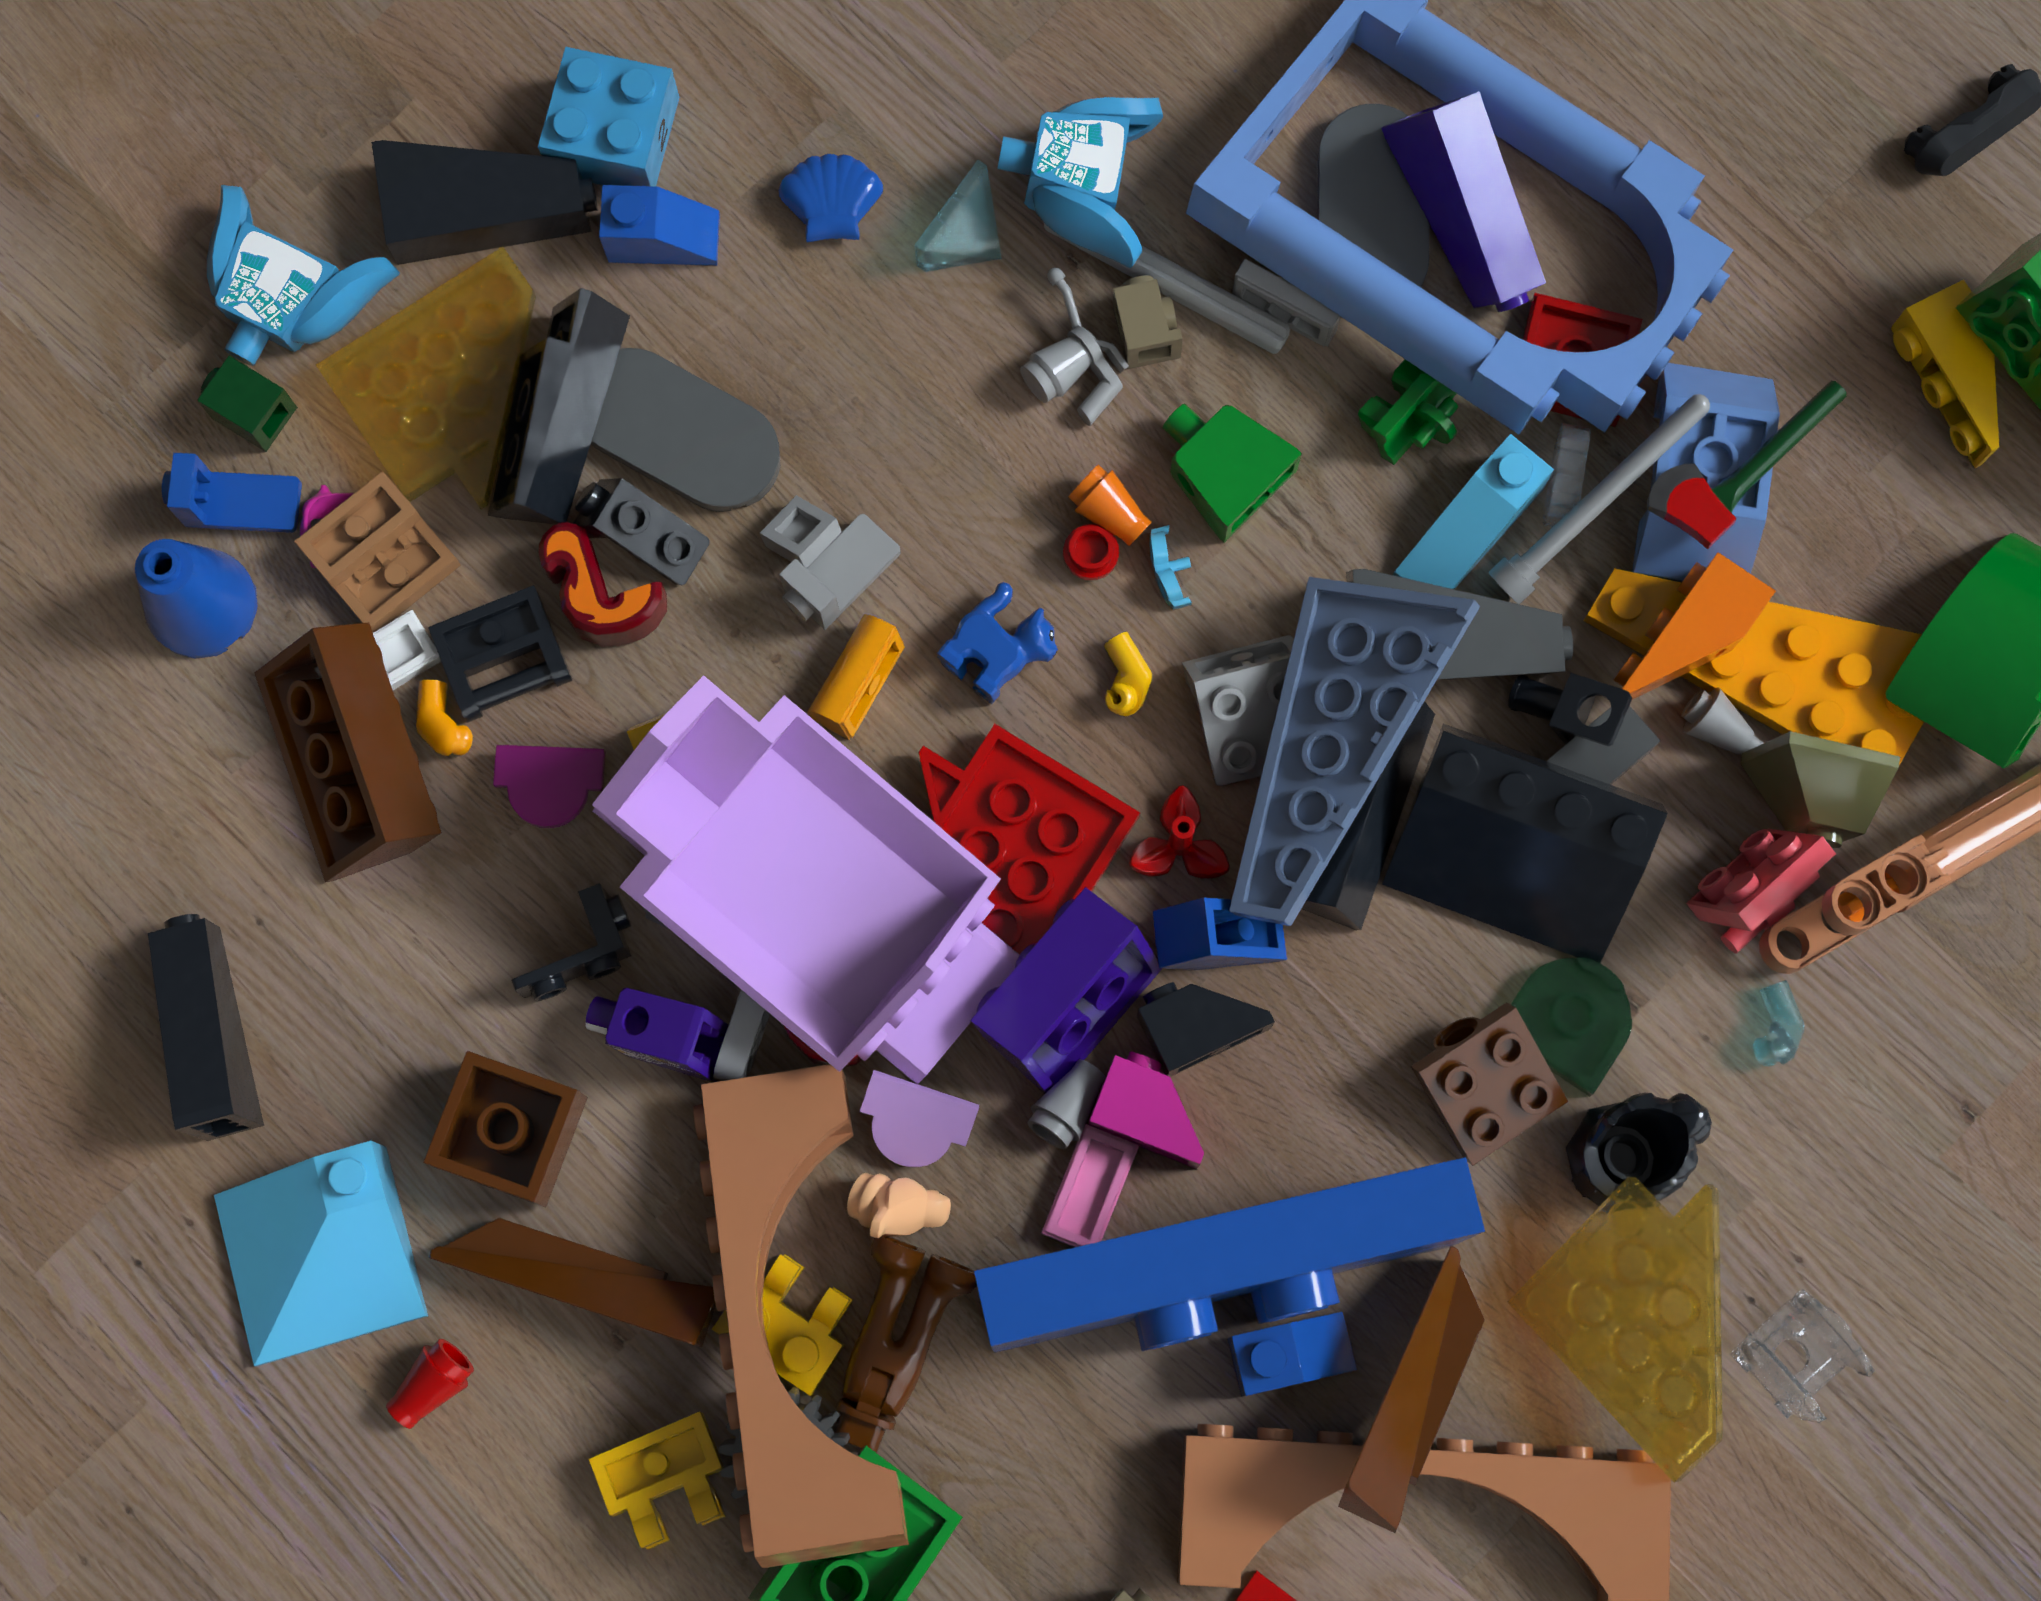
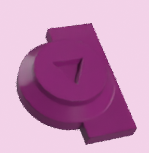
[493,745,606,828]

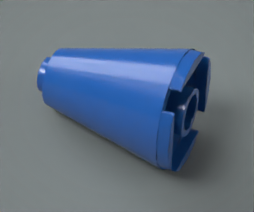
[135,539,258,659]

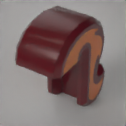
[538,522,667,647]

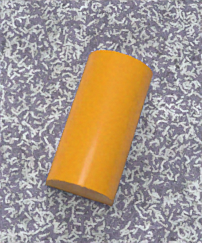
[807,614,905,740]

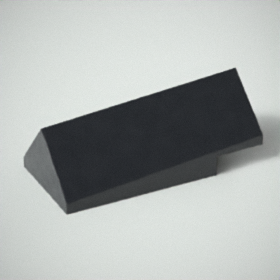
[488,288,630,524]
[1301,701,1435,930]

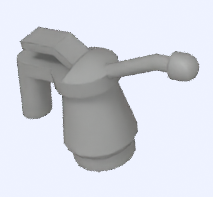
[1020,268,1129,426]

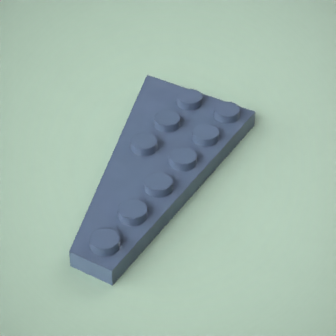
[1229,577,1480,926]

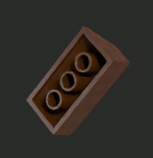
[254,622,442,882]

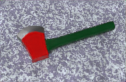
[1647,380,1847,549]

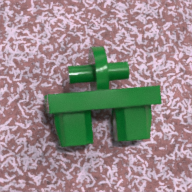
[1358,359,1459,465]

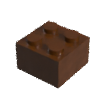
[423,1051,588,1208]

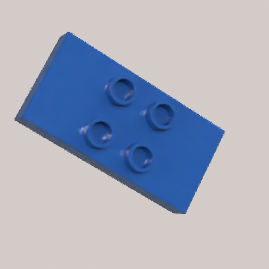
[974,1157,1485,1353]

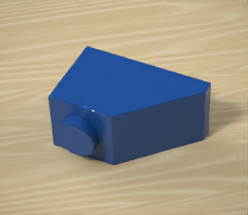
[599,185,720,266]
[1153,897,1287,970]
[1227,1312,1357,1397]

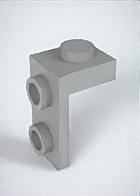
[779,514,901,630]

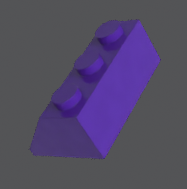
[970,887,1163,1094]

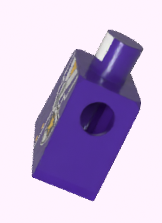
[586,988,729,1082]

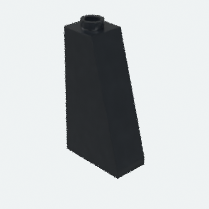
[371,140,598,265]
[148,914,264,1141]

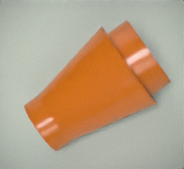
[1068,464,1152,546]

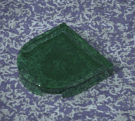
[1510,958,1632,1097]

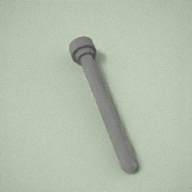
[1488,394,1710,604]

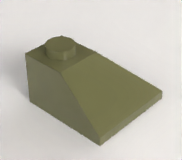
[1741,731,1900,848]

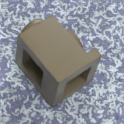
[1113,275,1183,369]

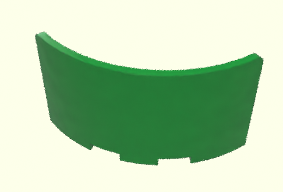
[1885,533,2041,769]

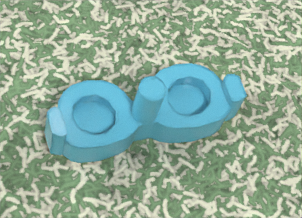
[1149,525,1192,610]

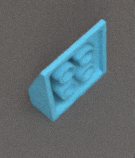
[214,1140,428,1367]

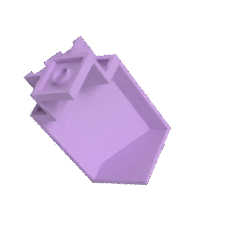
[592,675,1019,1084]

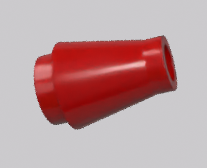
[386,1339,474,1429]

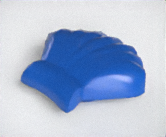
[778,154,883,242]

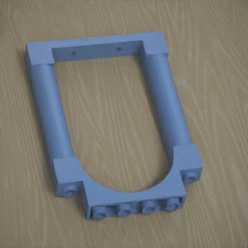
[1186,0,1733,435]

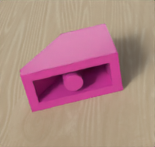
[1089,1052,1204,1169]

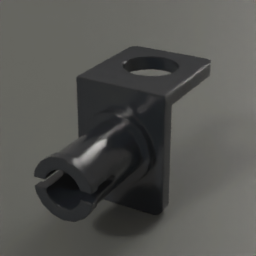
[1508,673,1632,746]

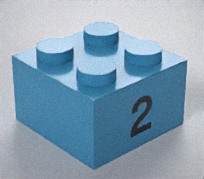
[538,47,680,186]

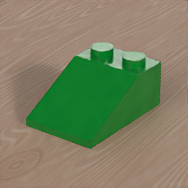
[748,1445,963,1601]

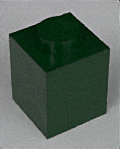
[197,355,298,452]

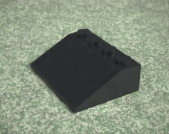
[1382,723,1668,966]

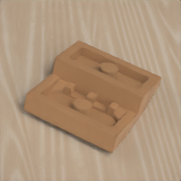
[294,471,461,633]

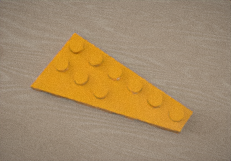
[1583,568,1924,766]

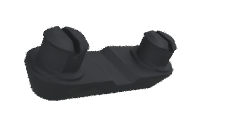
[1904,64,2041,176]

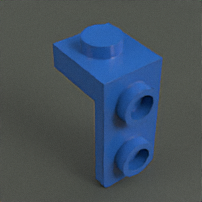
[162,453,302,533]

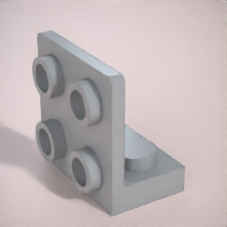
[1182,635,1294,786]

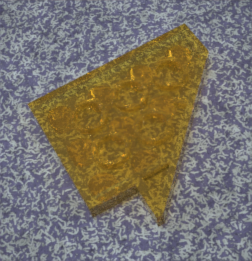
[316,246,536,510]
[1508,1177,1723,1483]

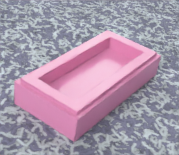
[1041,1124,1139,1248]

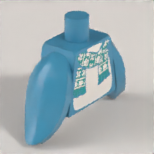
[997,97,1163,268]
[207,185,400,366]

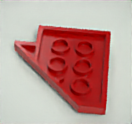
[918,724,1140,955]

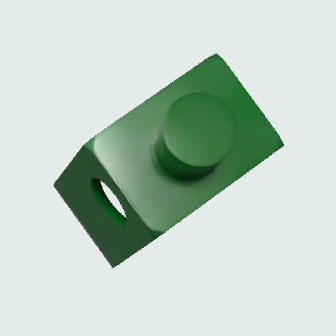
[1162,404,1302,543]

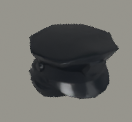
[1566,1092,1712,1214]

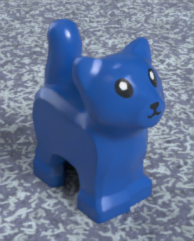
[937,582,1058,704]

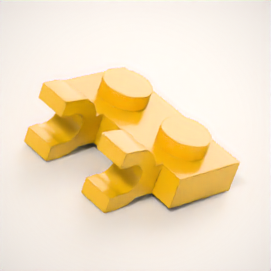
[712,1254,853,1396]
[589,1411,725,1550]

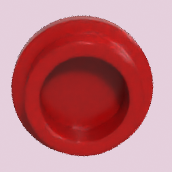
[1063,524,1119,580]

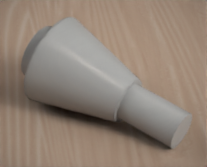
[1681,687,1763,755]

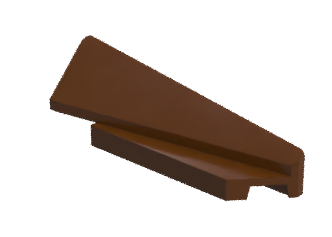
[429,1218,716,1347]
[1338,1246,1485,1533]

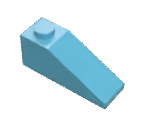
[1393,434,1554,589]

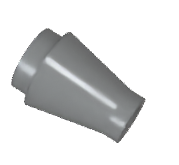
[1027,1059,1106,1149]

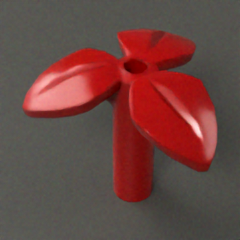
[1129,785,1230,879]

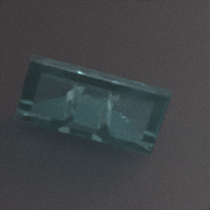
[915,160,1002,272]

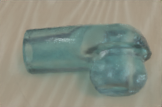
[1753,980,1805,1067]

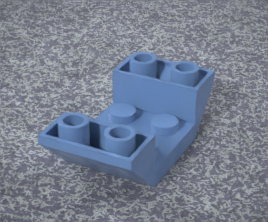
[1632,363,1780,583]

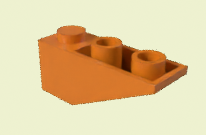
[1613,552,1776,700]

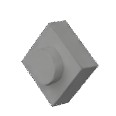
[760,495,842,569]

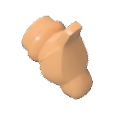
[847,1173,951,1238]

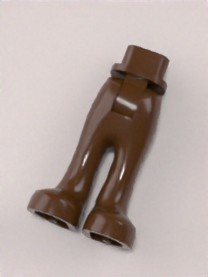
[834,1235,977,1453]

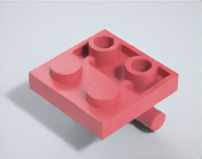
[1686,829,1836,954]

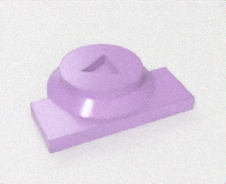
[860,1070,979,1167]

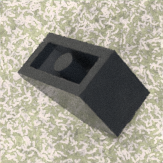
[1137,982,1275,1077]

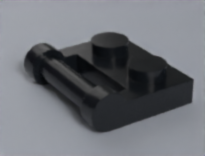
[428,585,573,723]

